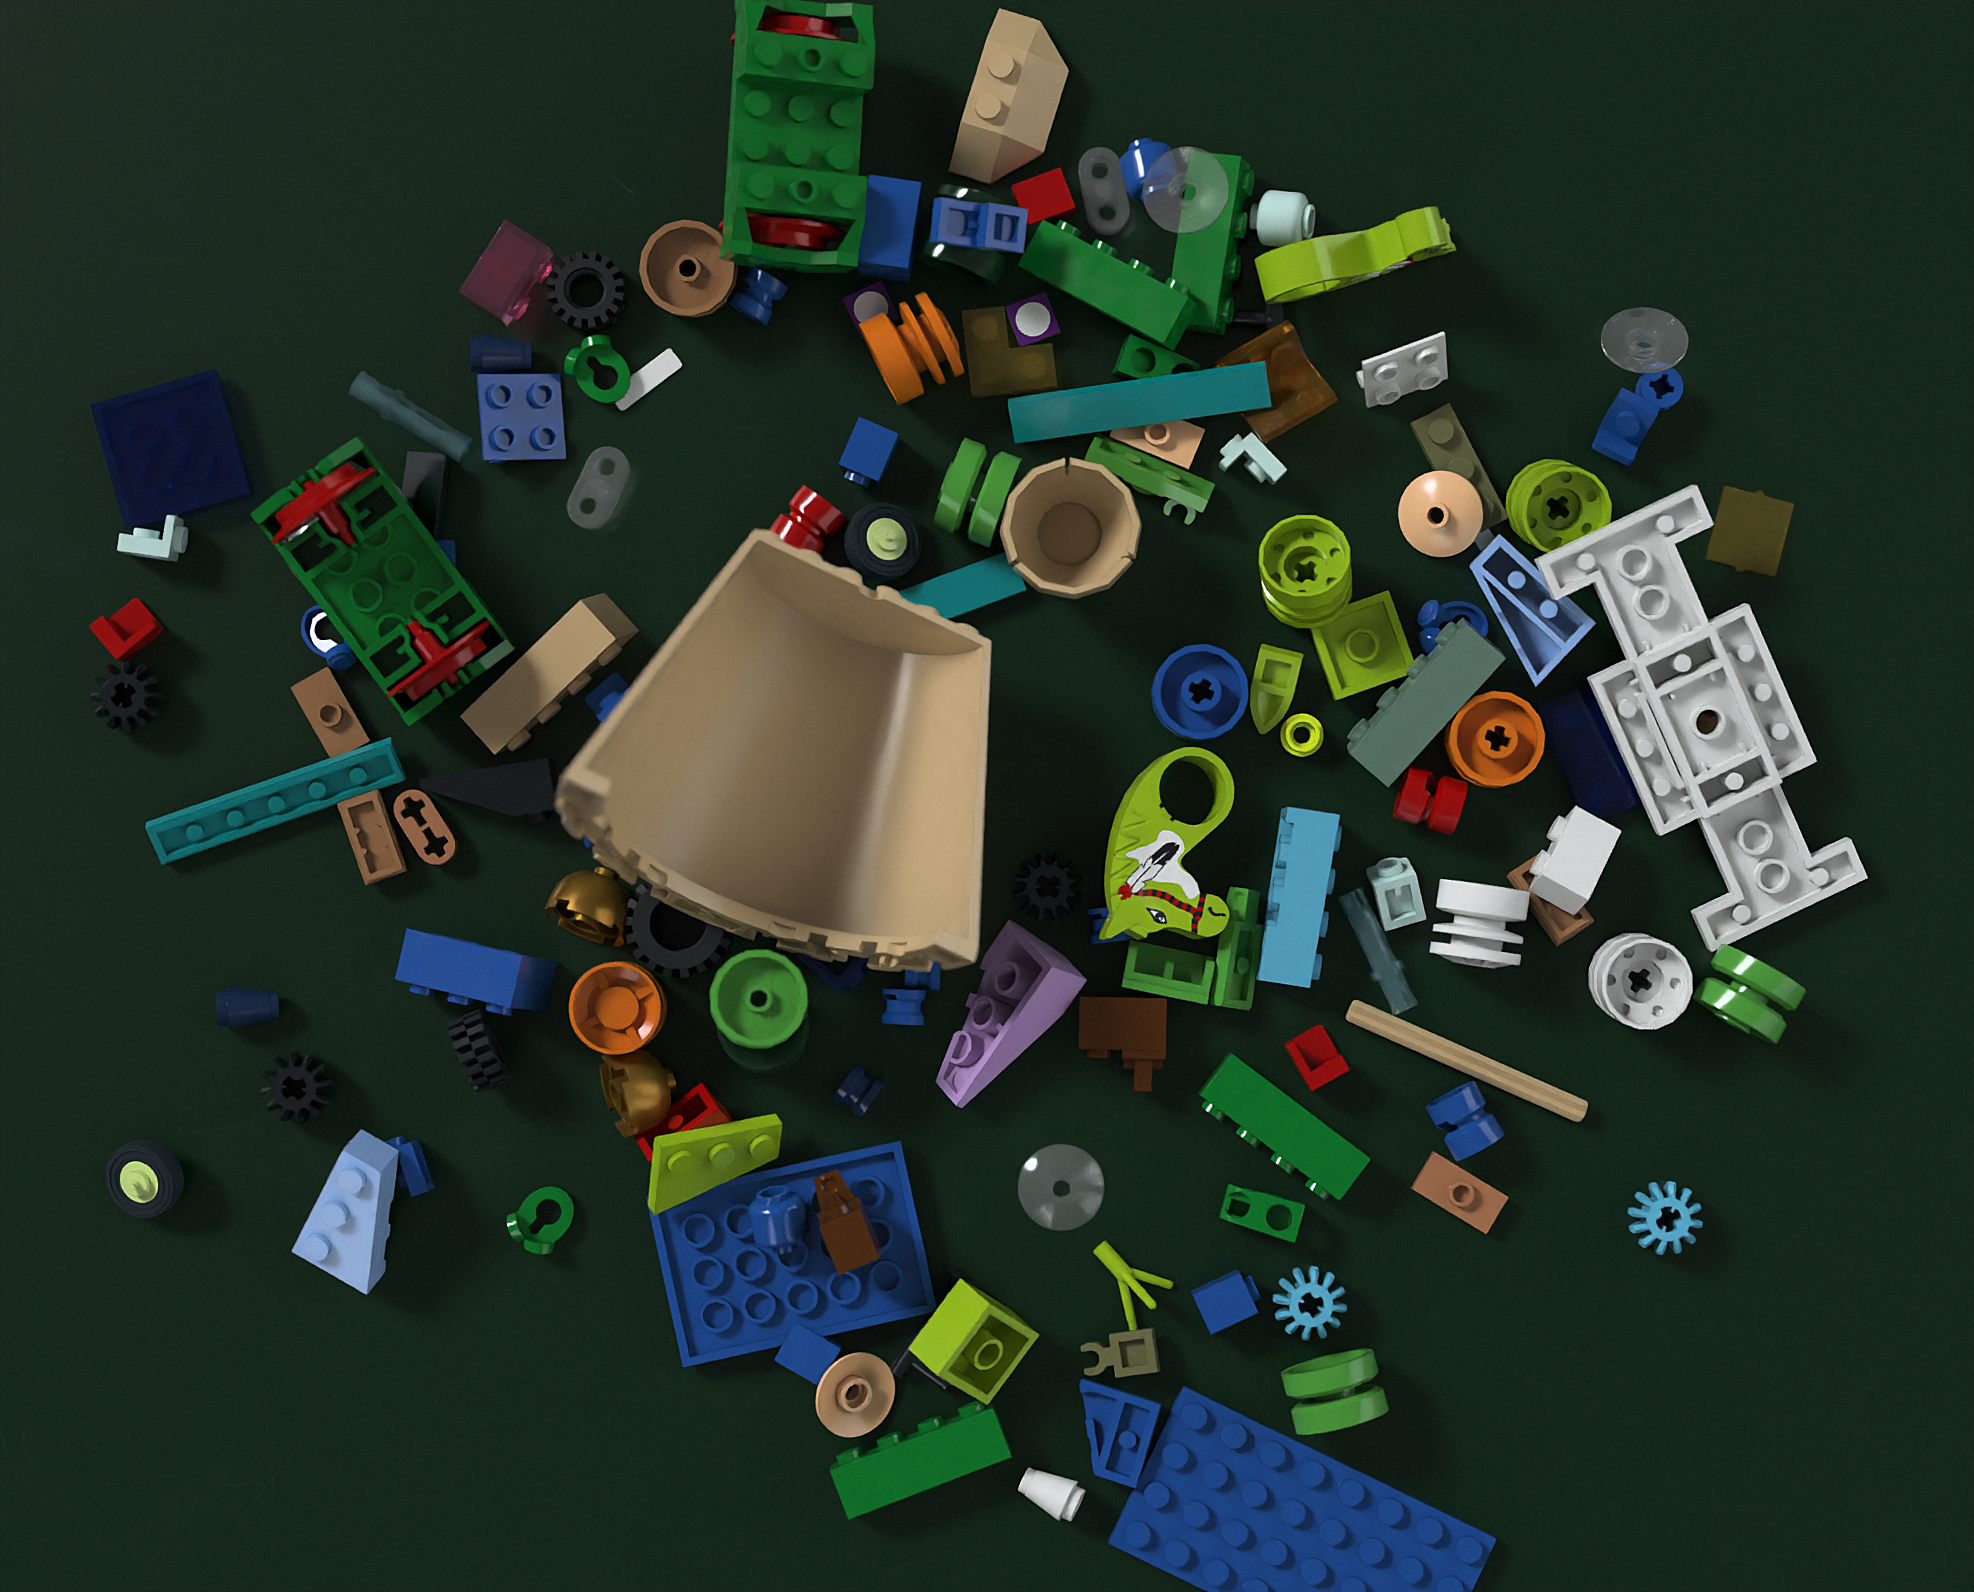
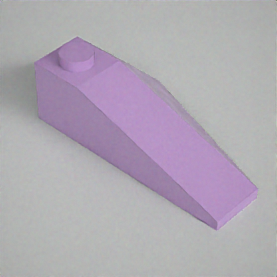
[935,920,1087,1108]

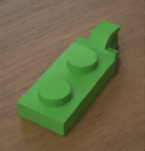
[1210,887,1264,1010]

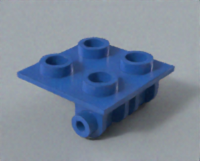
[477,374,566,464]

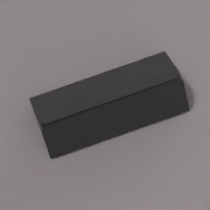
[402,451,451,540]

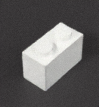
[1529,806,1621,916]

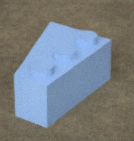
[1469,534,1596,687]
[291,1129,399,1295]

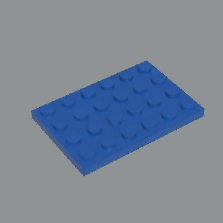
[646,1140,937,1367]

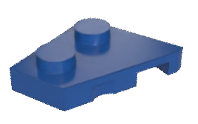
[1079,1378,1163,1488]

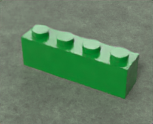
[1171,151,1254,335]
[1018,220,1199,351]
[1198,1052,1371,1201]
[830,1400,1012,1520]

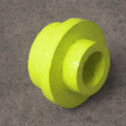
[1280,714,1324,757]

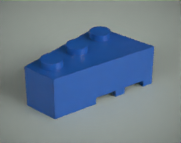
[395,929,559,1016]

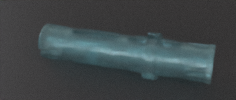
[348,371,474,462]
[1337,886,1419,1016]

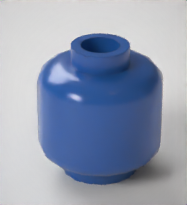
[1119,138,1181,206]
[748,1185,809,1254]

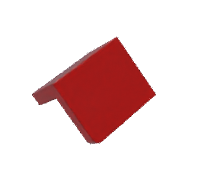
[1012,167,1076,226]
[89,598,165,662]
[1283,1025,1350,1091]

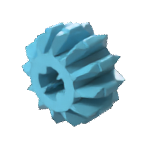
[1627,1181,1703,1255]
[1272,1266,1347,1341]

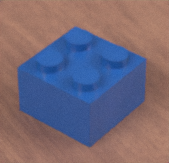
[858,174,923,283]

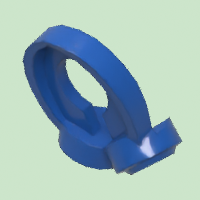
[1417,600,1488,655]
[301,605,356,671]

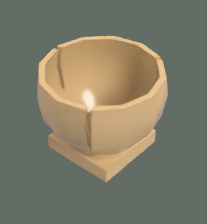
[1000,457,1142,599]

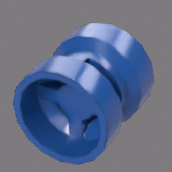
[729,267,788,326]

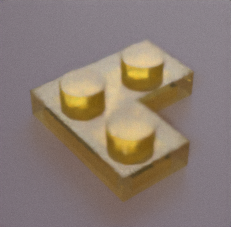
[961,306,1057,398]

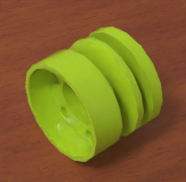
[1505,459,1612,553]
[1259,515,1352,628]

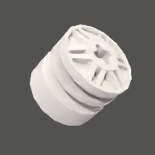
[1429,879,1530,969]
[1588,933,1692,1029]

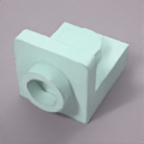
[1219,432,1287,485]
[117,515,188,562]
[1366,857,1427,931]

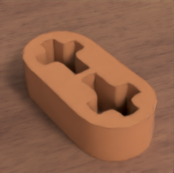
[394,790,458,865]

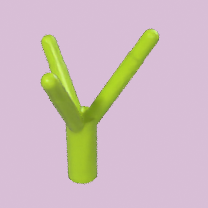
[1093,1240,1173,1330]

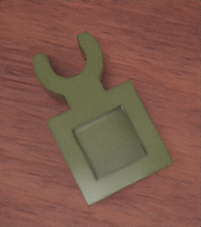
[1080,1327,1160,1378]

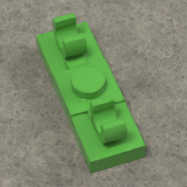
[1084,432,1215,525]

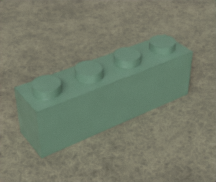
[1346,617,1506,787]

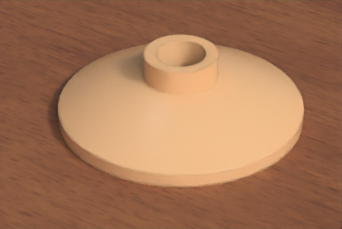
[1398,471,1484,557]
[815,1352,895,1437]

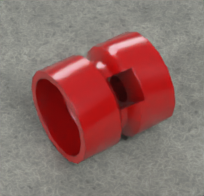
[768,485,847,555]
[1393,765,1468,835]

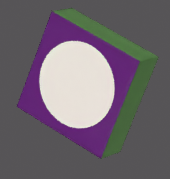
[843,280,900,339]
[1005,292,1061,349]

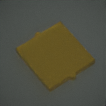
[1705,486,1794,577]

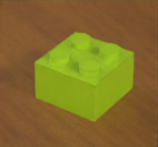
[908,1278,1039,1405]

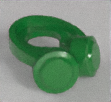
[564,335,631,404]
[507,1186,574,1255]

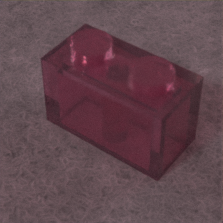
[458,219,554,326]

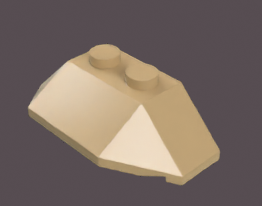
[949,8,1069,185]

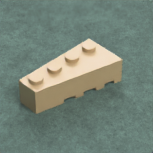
[460,593,639,755]

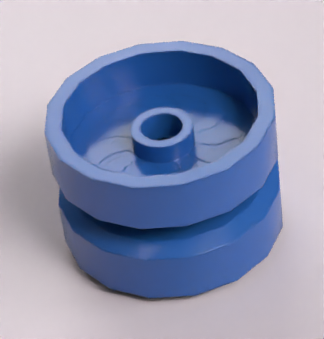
[1151,644,1249,742]

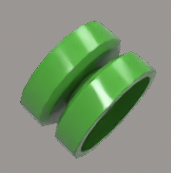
[932,438,1022,548]
[1691,944,1807,1044]
[710,950,807,1049]
[1280,1349,1389,1435]

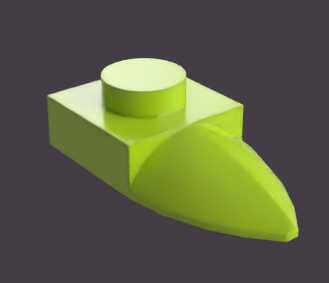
[1250,644,1304,734]

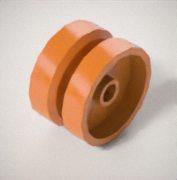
[1443,691,1545,788]

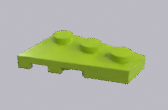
[648,1113,782,1216]

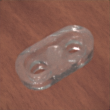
[1078,147,1130,235]
[567,446,630,530]

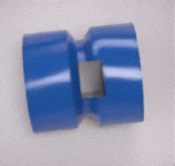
[1425,1081,1504,1161]

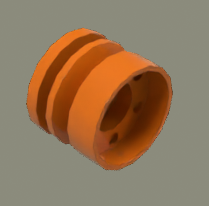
[858,291,965,406]

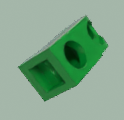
[1112,334,1201,381]
[1219,1183,1306,1243]

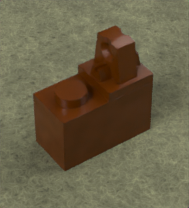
[1078,996,1167,1092]
[813,1169,882,1275]

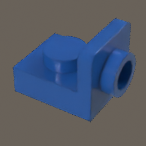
[1592,388,1660,466]
[585,672,631,724]
[385,1135,435,1197]

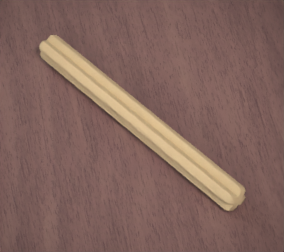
[1346,1000,1588,1122]

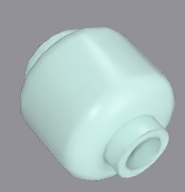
[1249,190,1315,247]

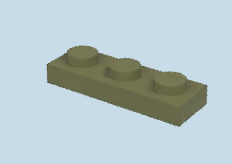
[1410,403,1509,533]

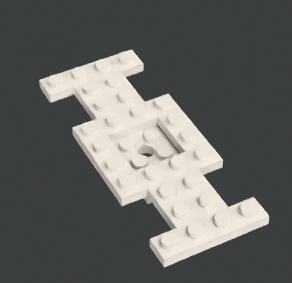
[1534,484,1868,952]

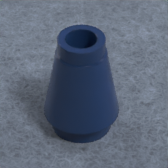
[469,334,531,374]
[216,987,279,1030]

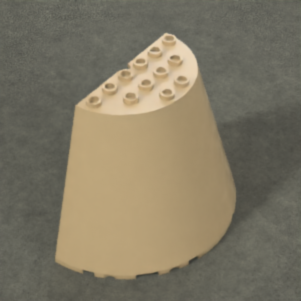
[555,529,991,972]

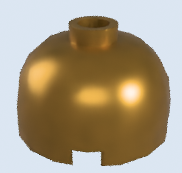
[544,867,634,947]
[600,1049,677,1138]

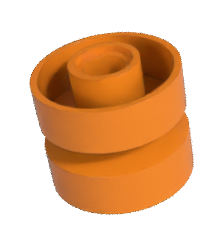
[569,961,667,1055]

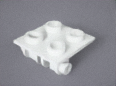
[1356,331,1448,408]

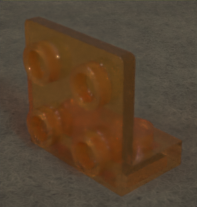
[1213,319,1338,443]

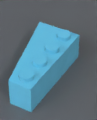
[1256,807,1342,988]

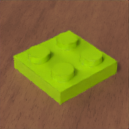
[1309,590,1414,701]

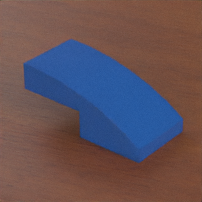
[930,197,1028,253]

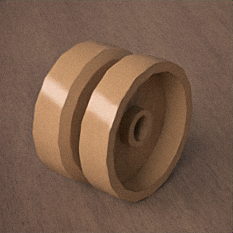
[639,220,739,318]

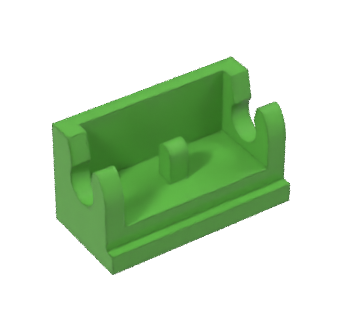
[1121,940,1215,1005]

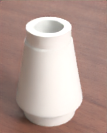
[1018,1467,1086,1522]

